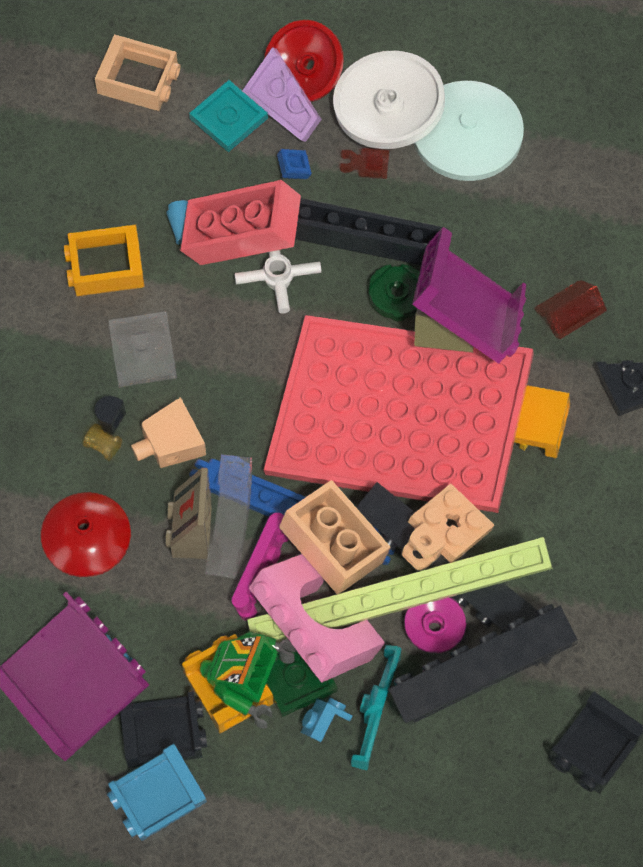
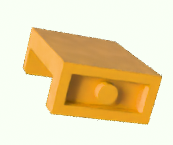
[514,385,570,458]
[182,634,274,734]

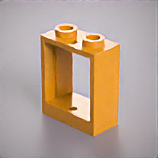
[64,225,145,296]

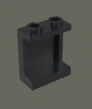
[120,690,207,768]
[549,691,643,794]

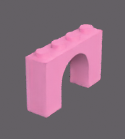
[249,554,385,683]

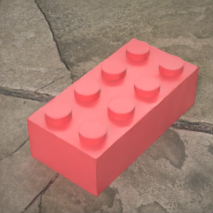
[180,180,301,265]

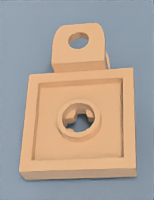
[402,484,494,570]

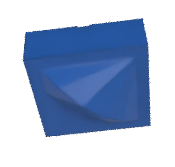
[277,149,312,179]

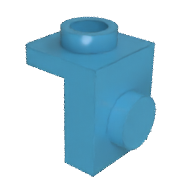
[301,698,352,742]

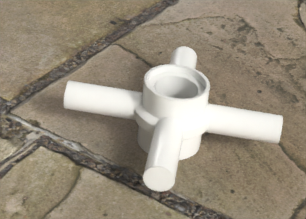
[235,250,321,313]

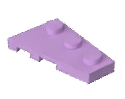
[242,47,322,142]

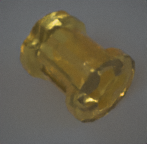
[83,424,122,461]

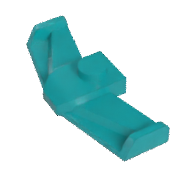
[351,645,401,770]

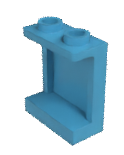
[107,744,207,841]

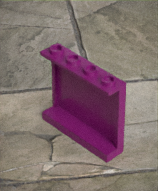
[412,227,526,364]

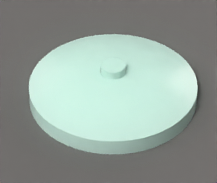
[414,81,524,181]

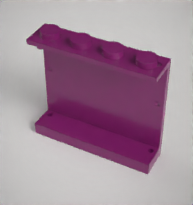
[0,592,149,761]

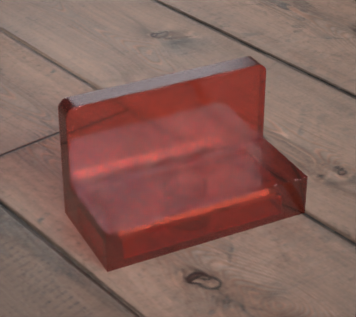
[535,280,607,339]

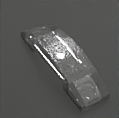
[205,454,252,578]

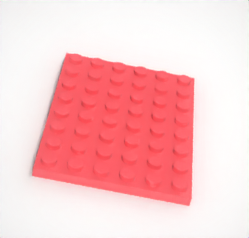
[264,315,534,513]

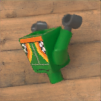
[200,632,296,729]

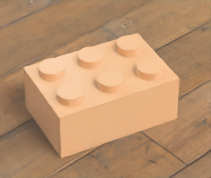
[279,480,391,594]

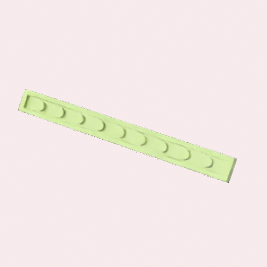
[247,537,553,643]

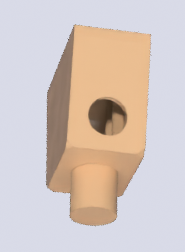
[131,398,206,468]

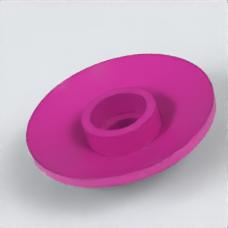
[405,597,466,653]

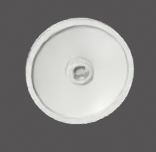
[333,51,445,149]

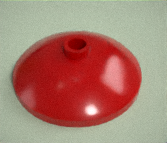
[264,20,344,102]
[41,492,131,577]

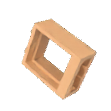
[95,34,181,111]

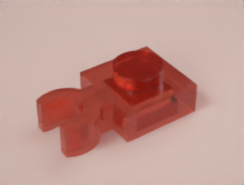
[340,148,390,179]

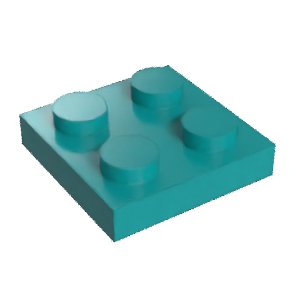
[189,80,268,153]

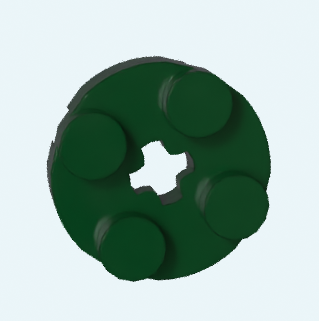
[369,264,420,321]

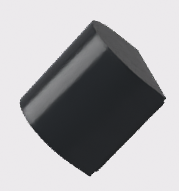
[95,396,126,436]

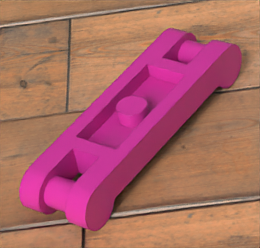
[232,513,289,621]

